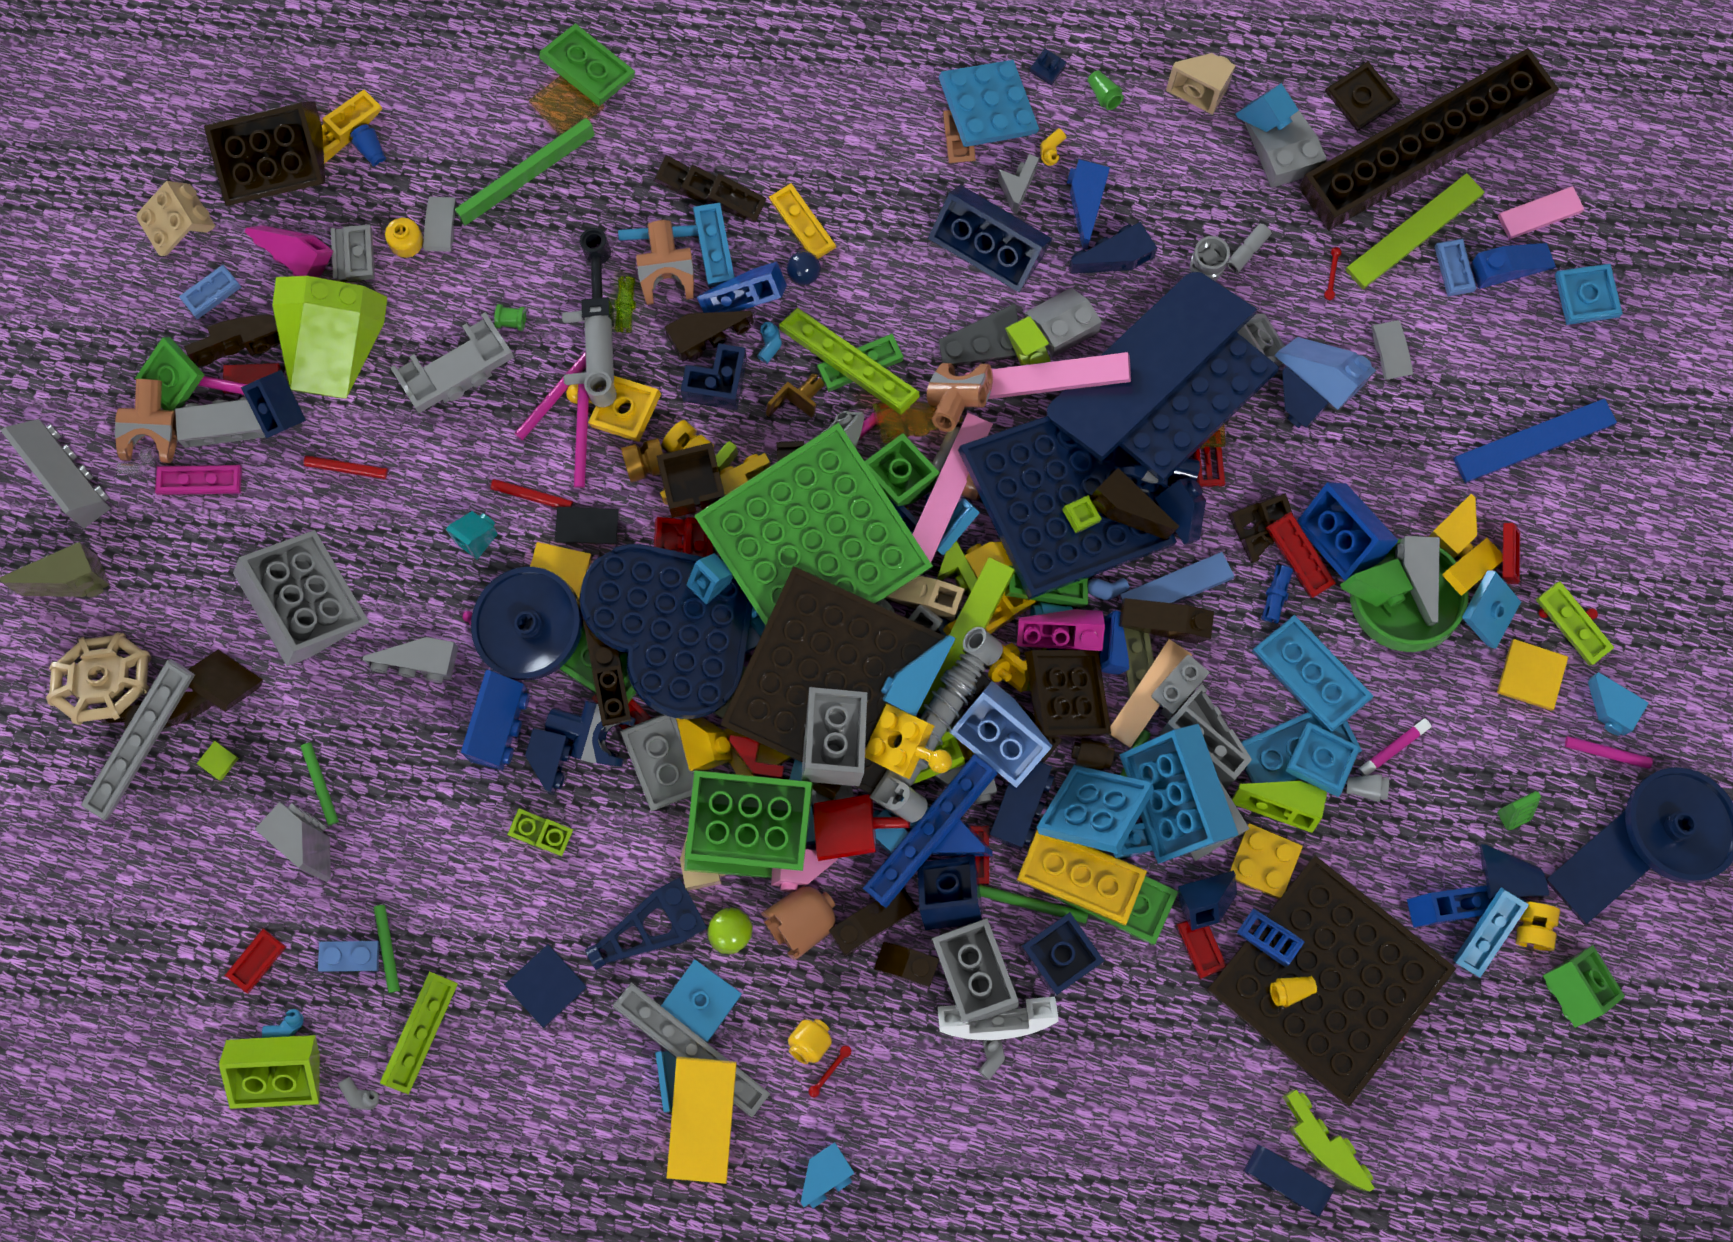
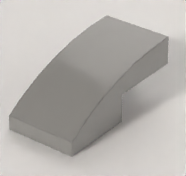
[423,197,457,252]
[1371,320,1413,380]

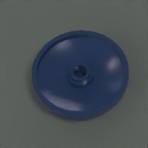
[471,567,583,680]
[1625,767,1733,883]

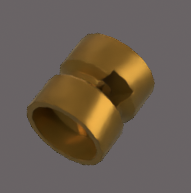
[621,438,663,483]

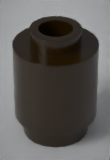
[1071,737,1115,771]

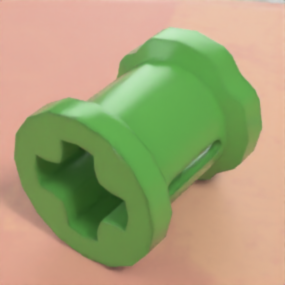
[494,304,527,331]

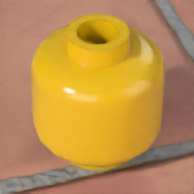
[385,217,424,258]
[788,1019,832,1065]

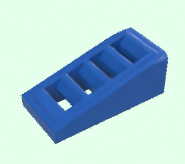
[1099,610,1129,675]
[1236,908,1305,967]

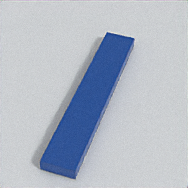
[1453,398,1617,483]
[863,754,998,908]

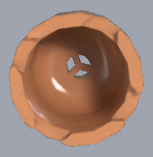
[761,886,836,960]

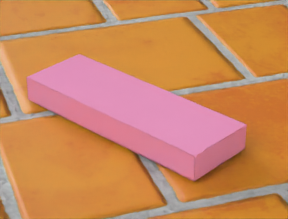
[1498,186,1584,240]

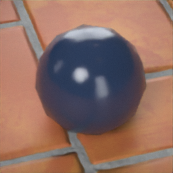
[786,251,821,285]

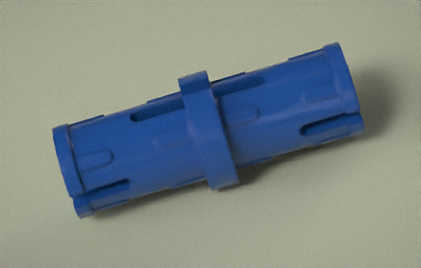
[1261,565,1294,624]

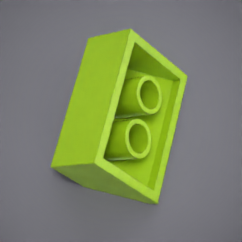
[219,1035,320,1109]

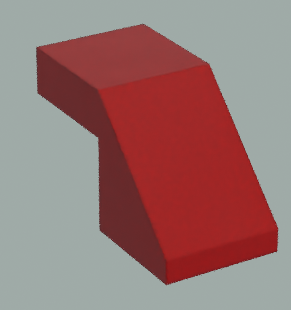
[729,735,785,779]

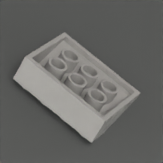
[233,530,369,666]

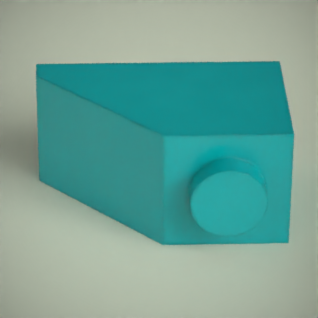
[446,511,498,560]

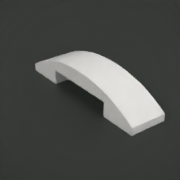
[938,997,1059,1040]

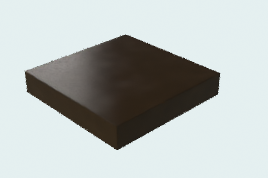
[1325,61,1400,131]
[187,649,263,712]

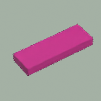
[155,465,242,495]

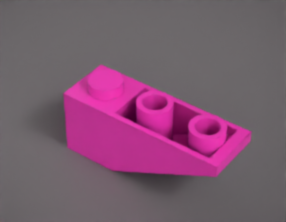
[244,225,334,278]
[1017,609,1105,651]

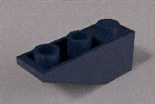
[1068,222,1157,274]

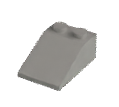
[1244,111,1327,188]
[801,687,867,786]

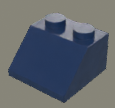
[918,855,983,930]

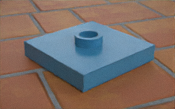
[1555,264,1623,325]
[1462,570,1521,649]
[1285,722,1361,797]
[661,959,742,1043]

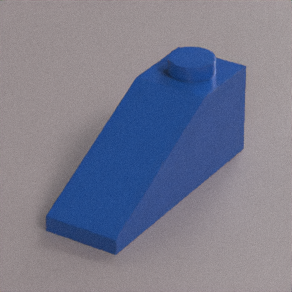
[1067,159,1110,250]
[1470,243,1556,289]
[697,261,787,313]
[1407,885,1493,928]

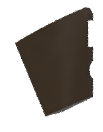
[1228,493,1294,563]

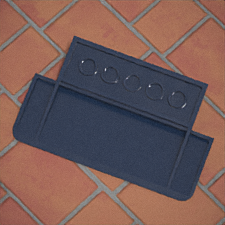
[1047,272,1279,483]

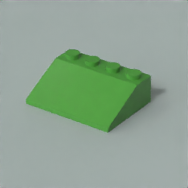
[685,770,813,871]

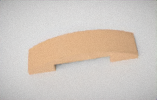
[1109,639,1193,748]

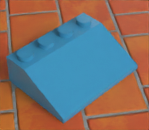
[1120,724,1239,864]

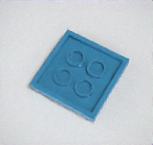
[938,60,1039,147]
[1037,765,1154,854]

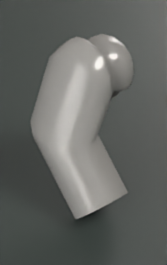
[978,1040,1005,1081]
[338,1077,379,1110]

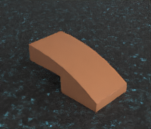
[943,110,976,164]

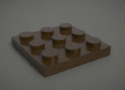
[1025,650,1111,738]

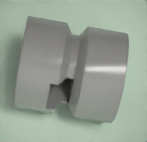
[1190,236,1230,281]

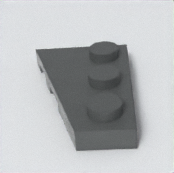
[939,303,1018,366]

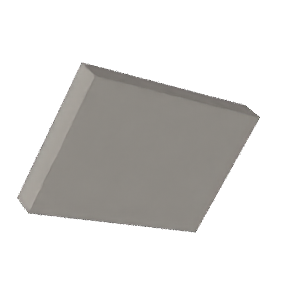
[620,714,694,812]

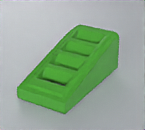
[1497,791,1541,831]

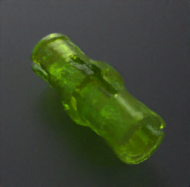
[614,276,636,333]

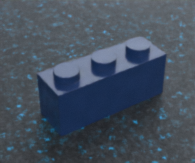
[989,762,1055,851]

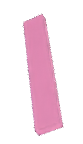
[965,352,1131,399]
[912,413,993,562]

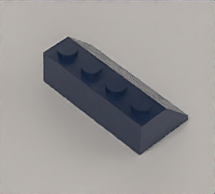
[927,185,1053,293]

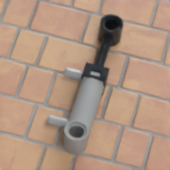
[562,228,617,407]

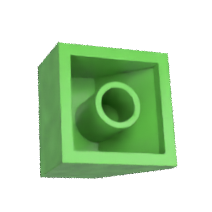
[864,433,940,506]
[1543,945,1625,1028]

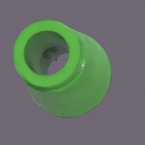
[1088,70,1124,110]

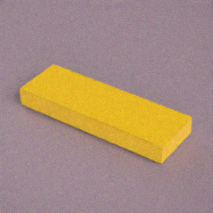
[769,183,836,259]
[1442,538,1503,596]

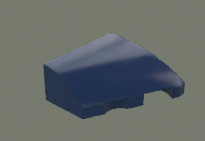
[1480,844,1549,899]

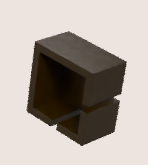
[656,442,725,518]

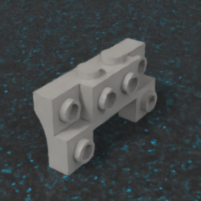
[390,312,514,414]

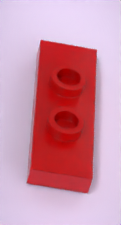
[1265,512,1336,598]

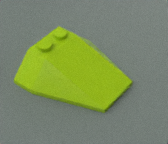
[272,276,387,399]

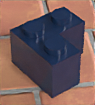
[681,343,747,411]

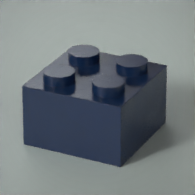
[1020,912,1104,997]

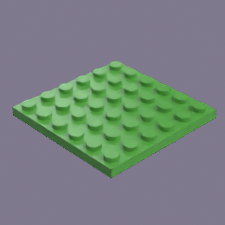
[694,422,933,626]

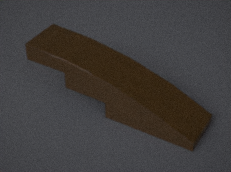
[653,155,767,223]

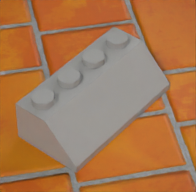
[0,419,111,528]
[255,802,331,882]

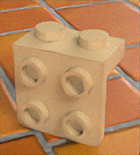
[137,181,215,256]

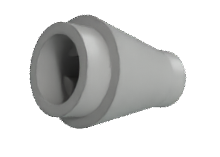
[1346,774,1389,802]

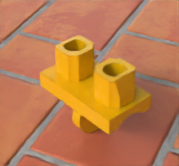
[987,643,1029,693]

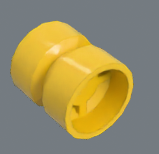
[661,420,714,453]
[1515,902,1560,951]

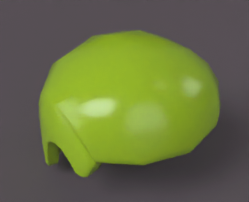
[707,907,753,954]

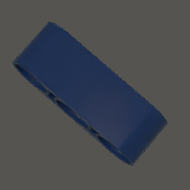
[1243,1145,1334,1217]

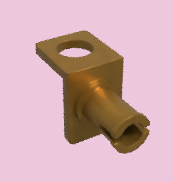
[766,374,825,418]

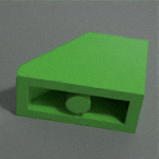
[1340,558,1414,607]

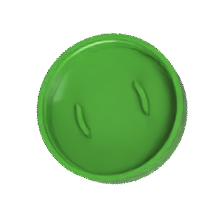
[1350,539,1469,652]

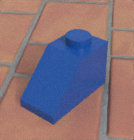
[932,819,993,856]

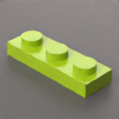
[1535,581,1615,666]

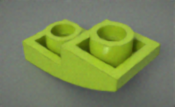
[507,808,573,857]

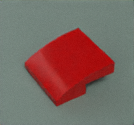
[654,517,713,557]
[814,794,876,861]

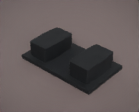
[555,507,619,544]

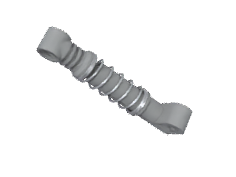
[869,627,1003,823]

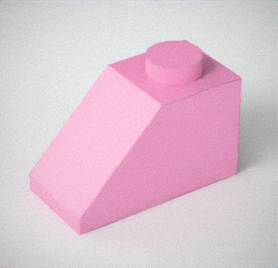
[771,849,838,893]

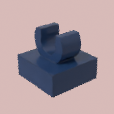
[1029,48,1067,85]

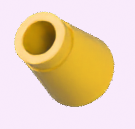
[1270,976,1317,1008]

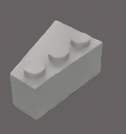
[1159,684,1252,790]

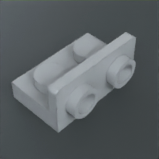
[1151,655,1210,720]

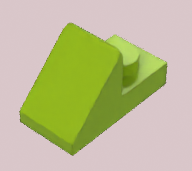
[1005,316,1051,366]
[937,541,977,595]

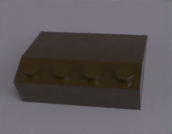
[204,101,326,206]

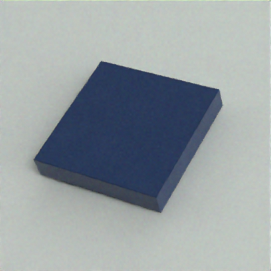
[504,944,588,1028]

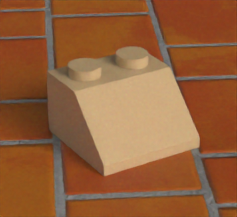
[1166,53,1236,115]

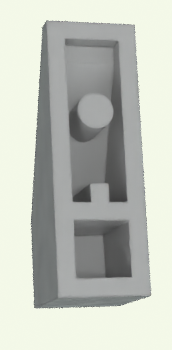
[1395,536,1440,626]

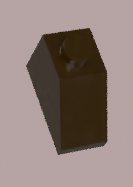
[874,942,939,989]

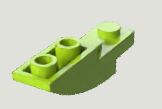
[1282,1090,1375,1192]

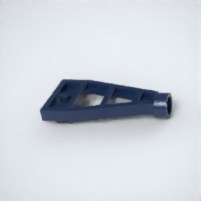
[585,877,708,970]

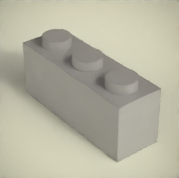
[175,396,265,448]

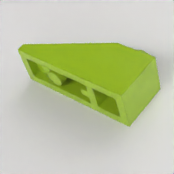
[1231,781,1327,833]

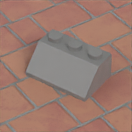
[932,919,1019,1023]

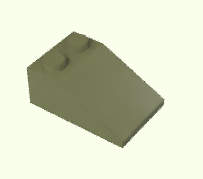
[0,542,110,597]

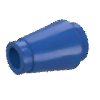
[350,124,386,167]

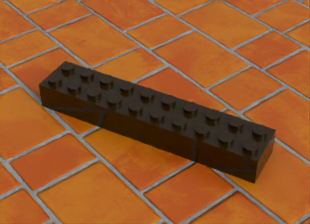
[1299,48,1559,231]

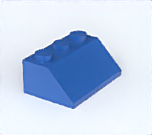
[1297,482,1398,581]
[461,670,530,770]

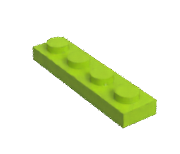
[380,971,458,1095]

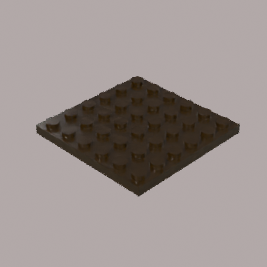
[720,566,946,794]
[1206,855,1456,1107]

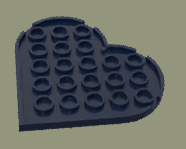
[580,544,753,719]

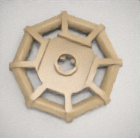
[46,632,151,725]

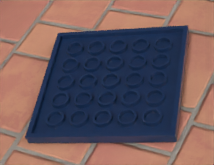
[958,416,1177,599]

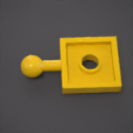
[566,376,661,442]
[865,704,952,779]

